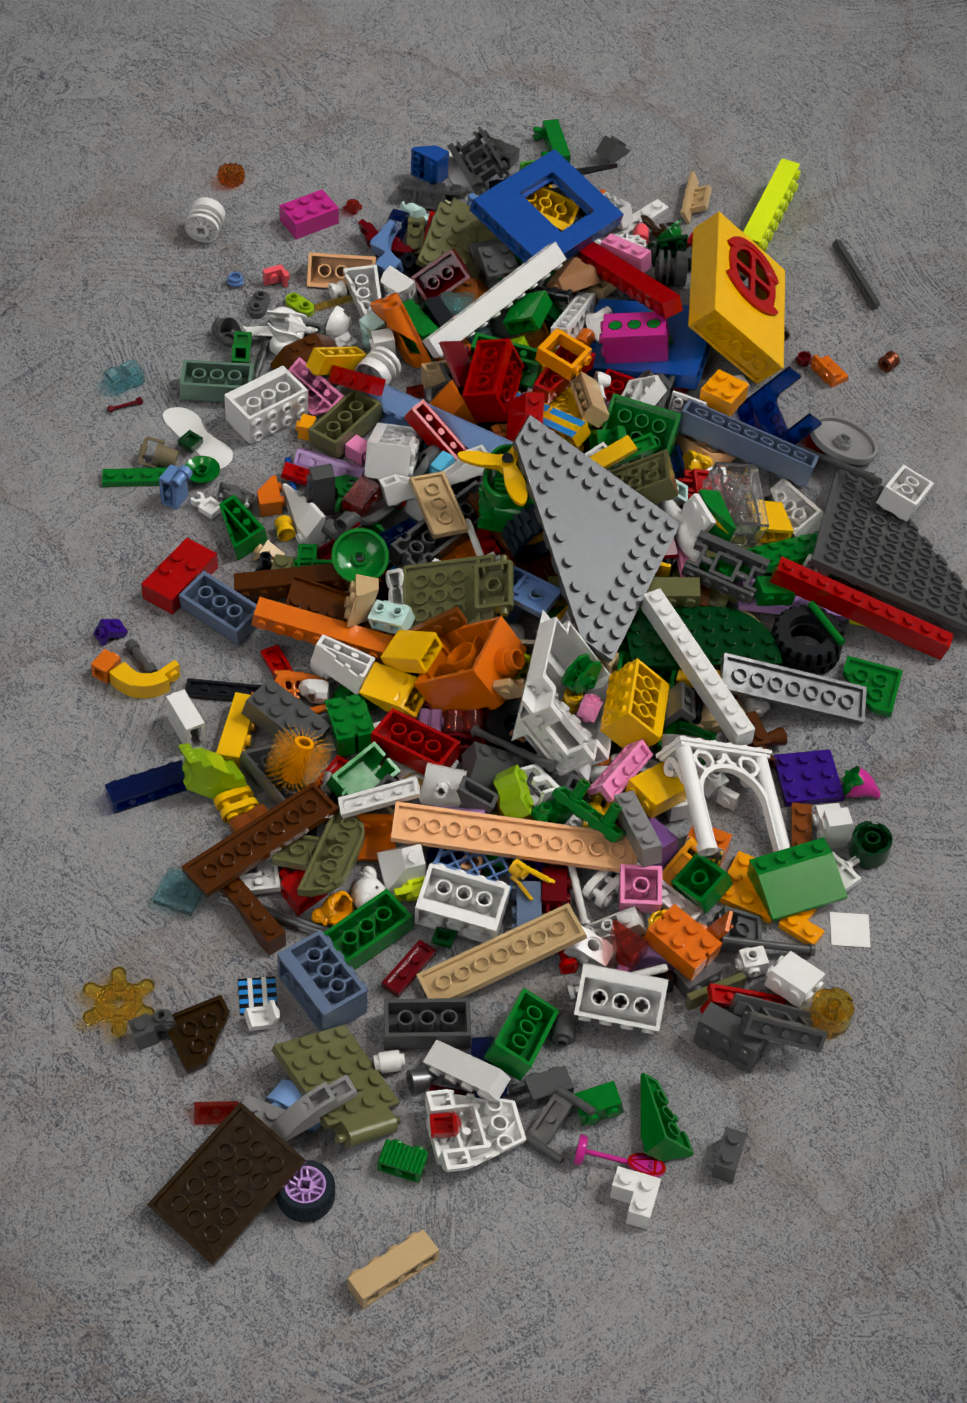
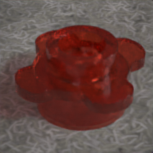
[343,199,362,215]

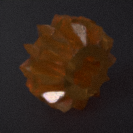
[217,162,245,189]

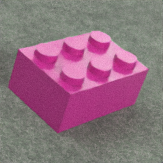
[279,189,339,240]

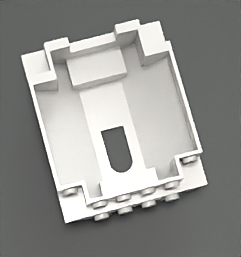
[511,610,612,781]

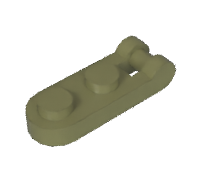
[407,217,425,258]

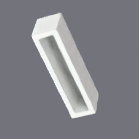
[423,1040,511,1101]

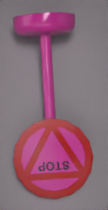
[573,1134,666,1177]

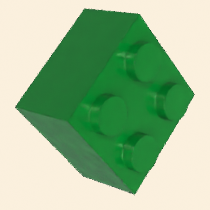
[671,853,733,914]

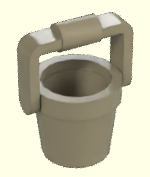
[138,437,179,468]

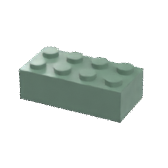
[180,360,254,402]

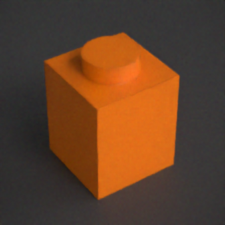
[91,649,121,684]

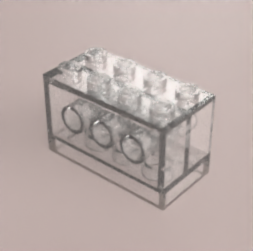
[702,462,769,546]

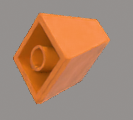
[429,380,477,425]

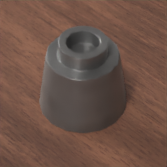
[406,1069,433,1094]

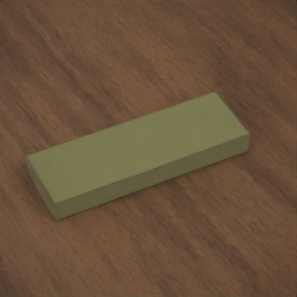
[685,972,746,1011]

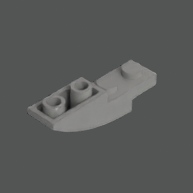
[271,1074,358,1142]

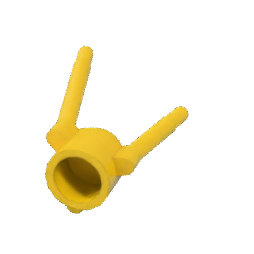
[508,859,555,901]

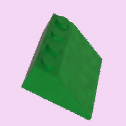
[602,393,682,459]
[747,837,848,922]

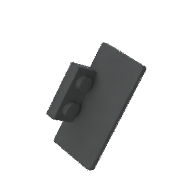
[397,179,465,210]

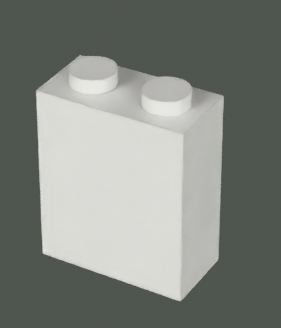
[166,689,206,749]

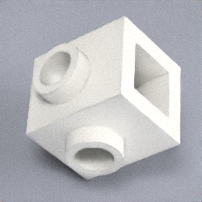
[698,765,729,798]
[735,945,769,978]

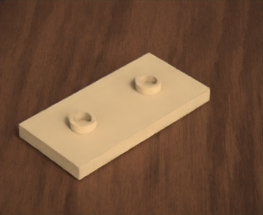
[409,471,469,539]

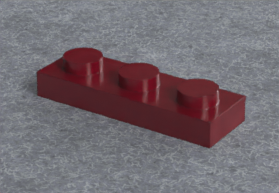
[382,939,436,998]

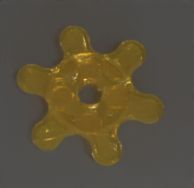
[82,967,155,1038]

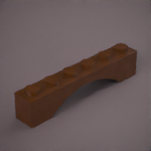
[219,878,286,956]

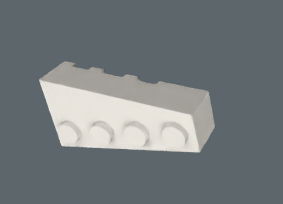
[343,265,381,318]

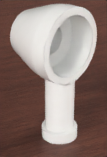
[593,371,611,402]

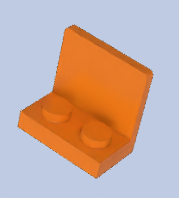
[357,814,396,861]

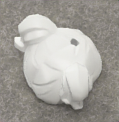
[351,866,385,909]

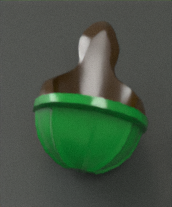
[640,215,683,240]

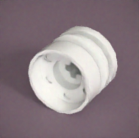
[185,197,225,243]
[355,346,401,385]

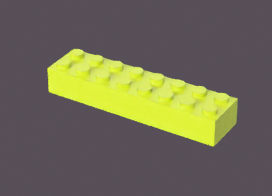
[743,158,801,252]

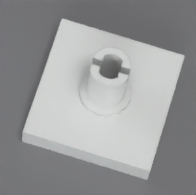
[420,763,467,808]

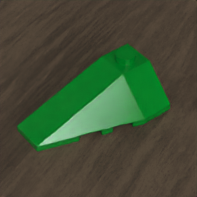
[640,1072,694,1161]

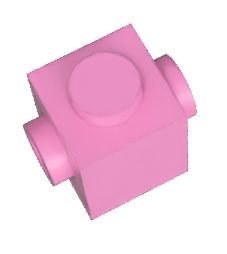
[576,693,604,723]

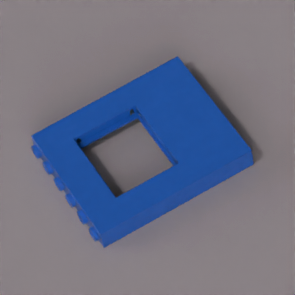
[469,149,624,263]
[586,298,711,389]

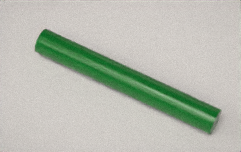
[808,601,846,646]

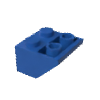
[411,145,449,185]

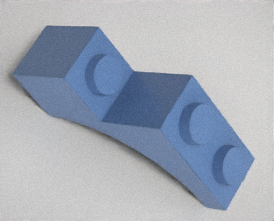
[370,220,404,275]

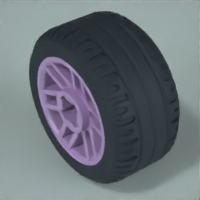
[276,1159,335,1223]

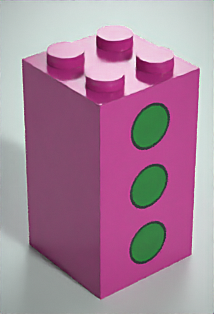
[599,312,669,364]

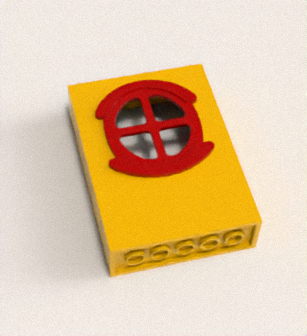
[688,211,785,384]

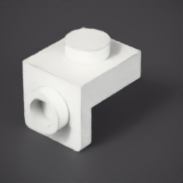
[243,1000,280,1031]

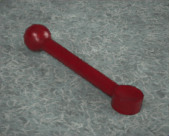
[107,397,143,413]

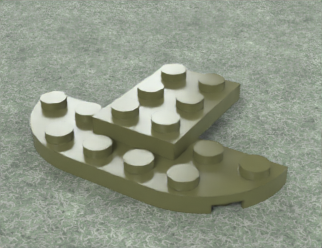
[272,805,365,897]

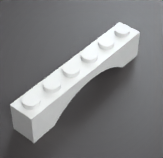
[379,445,488,506]

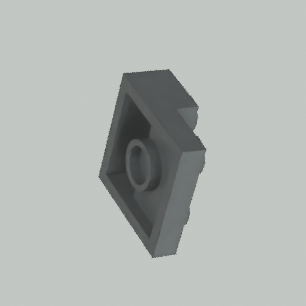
[713,906,762,954]

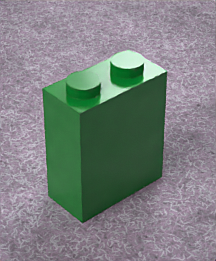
[503,290,553,335]

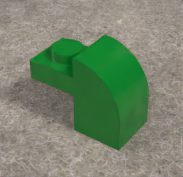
[231,331,252,364]
[589,426,627,450]

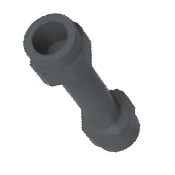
[125,639,158,673]

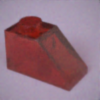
[610,920,649,970]

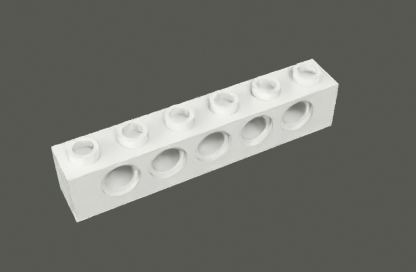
[551,292,596,350]

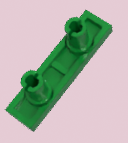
[551,779,627,843]

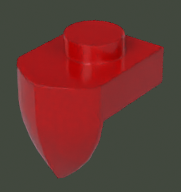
[430,1111,462,1138]

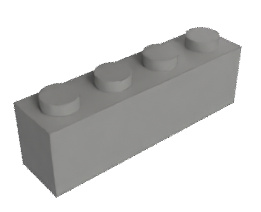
[614,790,662,867]

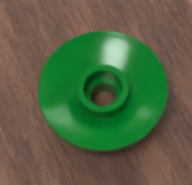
[185,456,220,484]

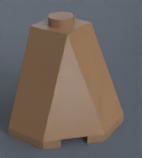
[546,257,601,296]

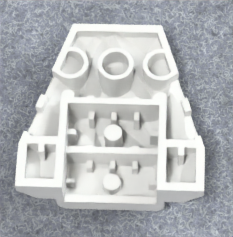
[425,1089,526,1173]

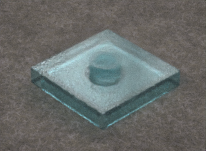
[153,867,203,916]

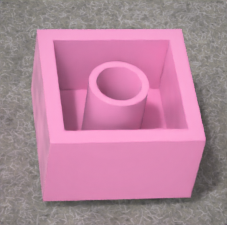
[618,864,662,914]

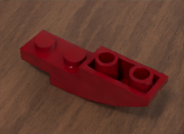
[358,219,414,261]

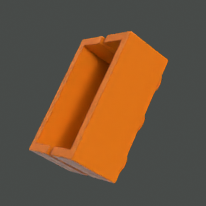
[644,903,722,981]

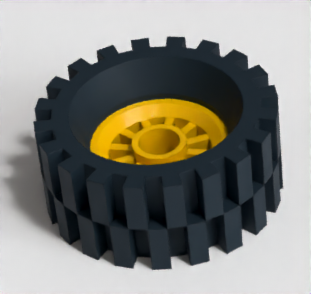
[501,503,550,563]

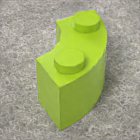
[493,764,534,818]

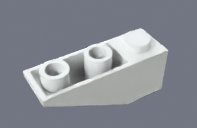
[583,906,647,947]

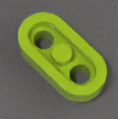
[285,293,314,317]

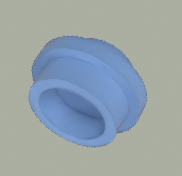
[227,272,244,287]

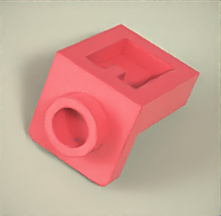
[263,264,290,288]

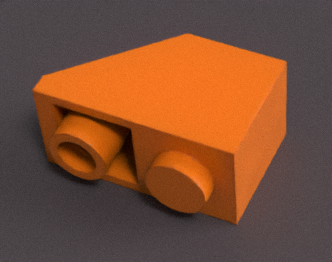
[257,475,285,517]

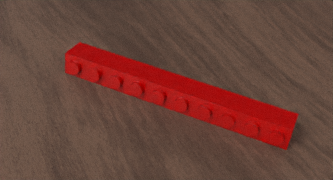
[577,242,683,319]
[770,557,954,660]

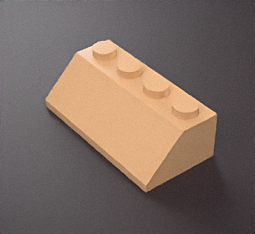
[307,252,377,289]

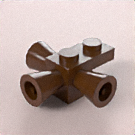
[726,711,787,769]

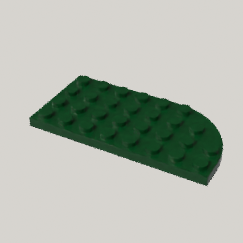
[624,606,783,671]

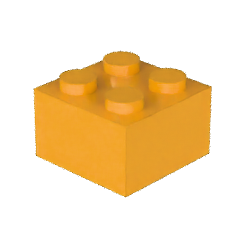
[699,369,749,417]

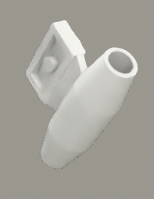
[659,494,717,562]

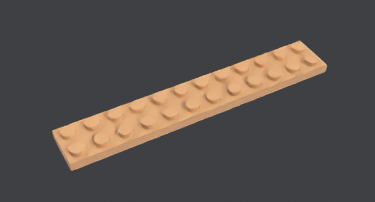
[391,801,637,873]

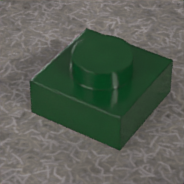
[178,430,203,453]

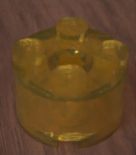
[810,987,855,1039]

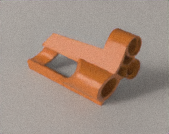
[370,292,432,368]

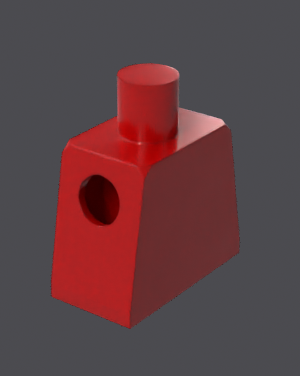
[279,867,328,916]

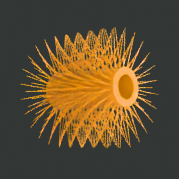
[264,724,332,791]

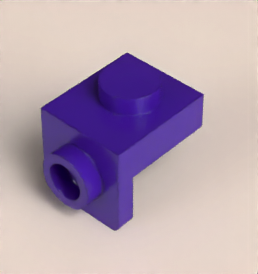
[94,619,128,645]

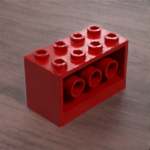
[462,338,524,423]

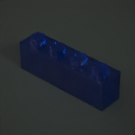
[105,760,187,814]

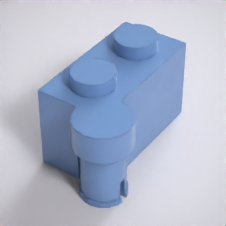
[159,464,193,510]

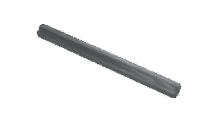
[832,239,880,309]
[218,892,330,934]

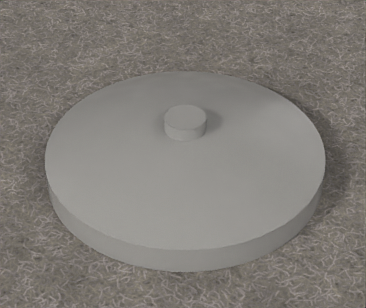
[810,415,878,465]

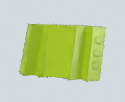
[178,743,247,799]

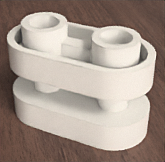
[582,870,619,909]

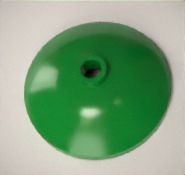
[331,528,389,582]

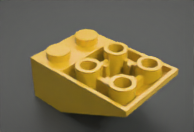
[358,662,425,719]

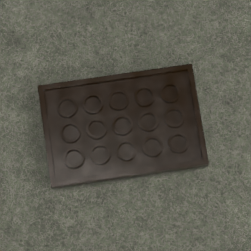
[147,1102,307,1266]

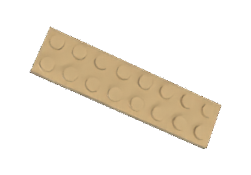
[416,903,587,999]

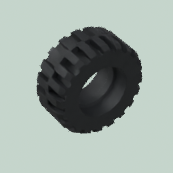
[771,605,844,675]

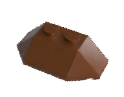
[270,333,338,370]

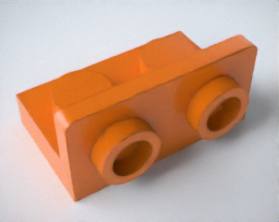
[810,354,849,388]

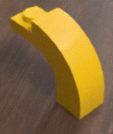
[109,660,181,699]

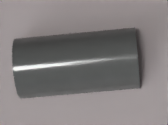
[240,744,308,805]

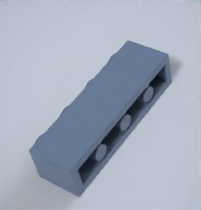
[511,881,542,963]

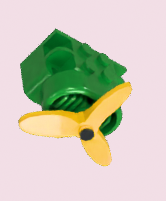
[457,444,530,533]

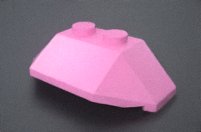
[288,357,345,416]

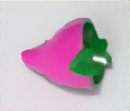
[842,766,881,799]

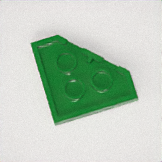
[842,656,903,718]

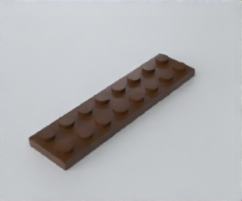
[181,782,339,898]

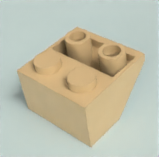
[344,574,379,627]

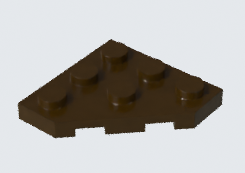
[166,995,230,1074]

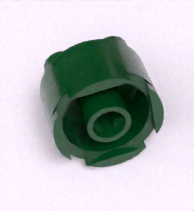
[848,821,892,870]

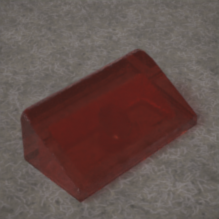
[194,1100,239,1124]

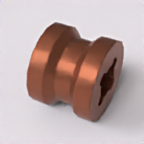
[878,351,900,372]

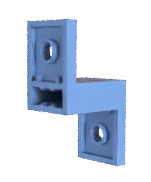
[496,566,562,623]

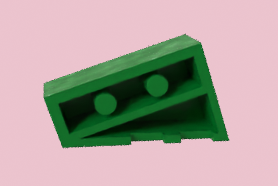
[219,495,268,561]

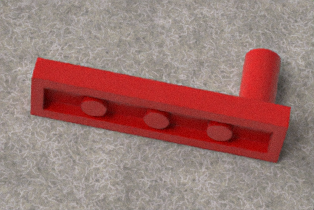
[700,983,787,1014]

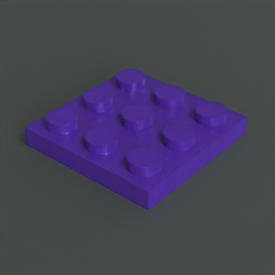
[773,749,844,807]

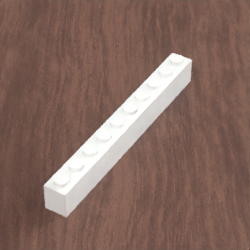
[422,242,566,358]
[641,588,755,745]

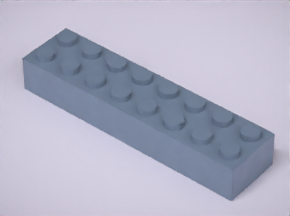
[678,399,819,487]

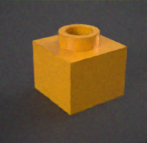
[295,414,316,441]

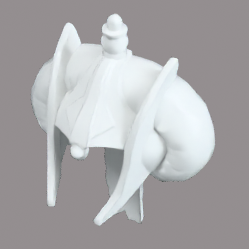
[243,306,318,355]

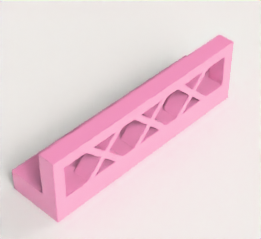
[587,739,653,803]

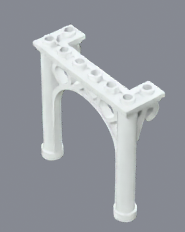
[655,736,790,857]

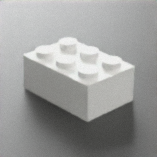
[876,464,934,522]

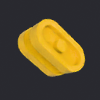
[213,785,260,823]

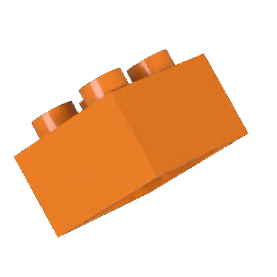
[414,616,527,717]

